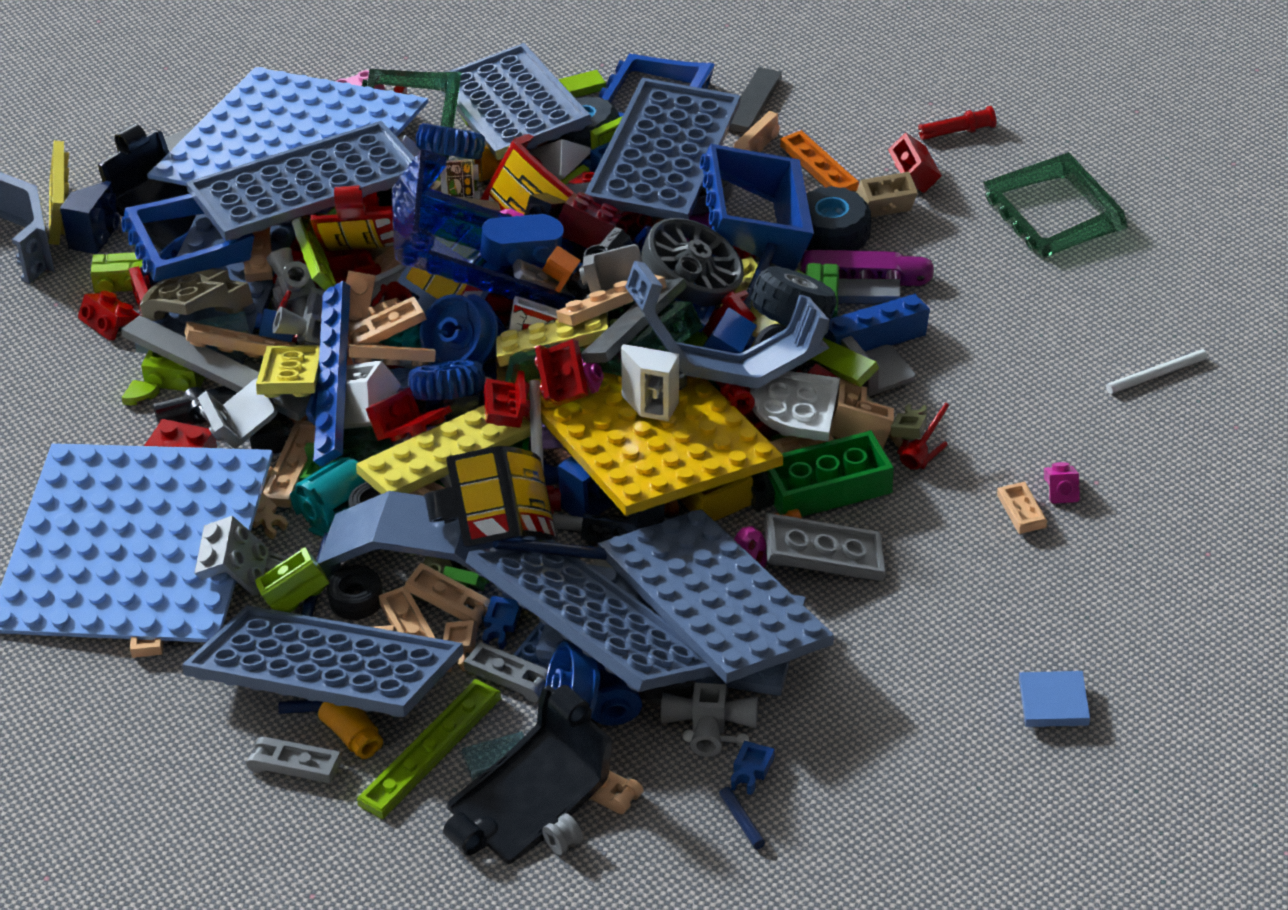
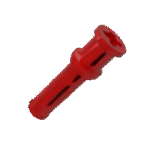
[918,106,997,140]
[714,381,755,415]

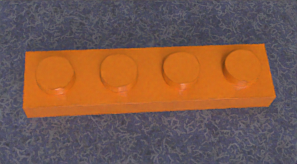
[780,130,859,192]

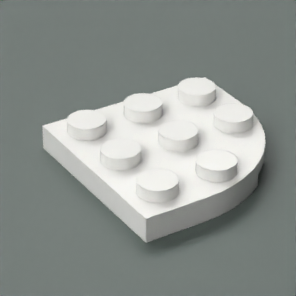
[750,371,840,441]

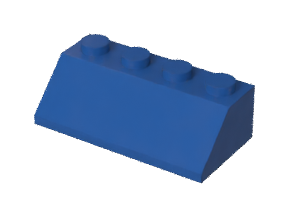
[823,294,930,352]

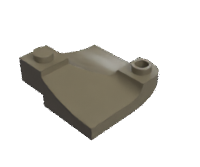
[140,268,253,321]

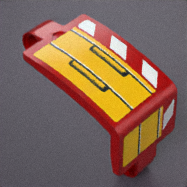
[480,134,587,259]
[311,185,406,251]

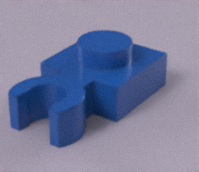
[482,596,522,650]
[731,740,775,795]

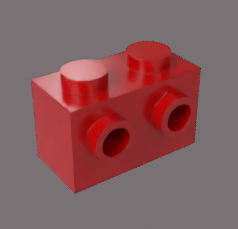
[888,132,942,193]

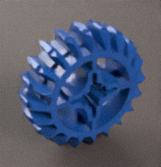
[416,123,485,160]
[408,360,485,401]

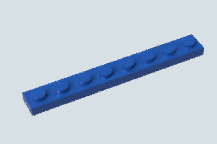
[313,281,351,467]

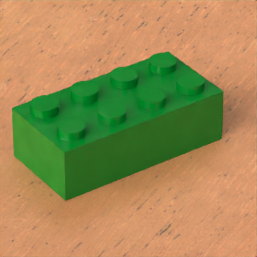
[767,430,894,517]

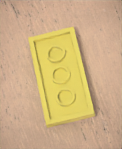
[49,140,69,245]
[496,313,609,367]
[256,345,320,398]

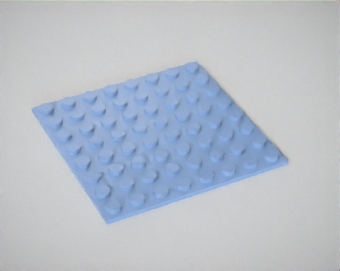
[147,67,428,214]
[0,443,273,643]

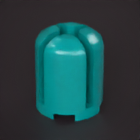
[290,457,366,536]

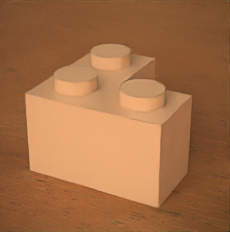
[830,380,894,449]

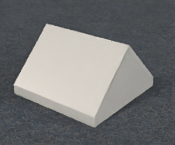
[529,139,591,180]

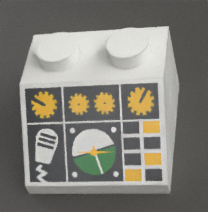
[439,159,480,199]

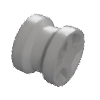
[542,813,583,855]

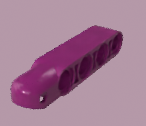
[800,250,934,286]

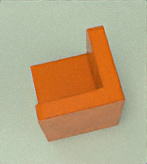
[542,245,581,293]

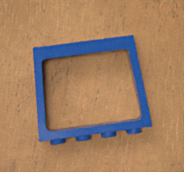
[599,53,715,117]
[121,194,254,282]

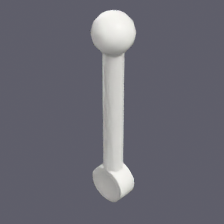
[682,730,749,747]

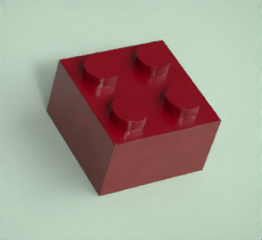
[558,192,622,249]

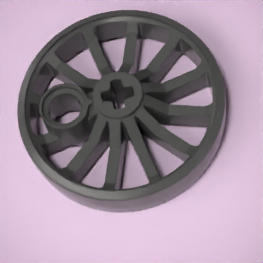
[642,218,744,306]

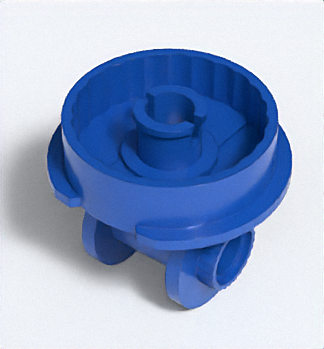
[419,294,506,365]
[545,642,642,726]

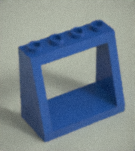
[700,144,814,271]

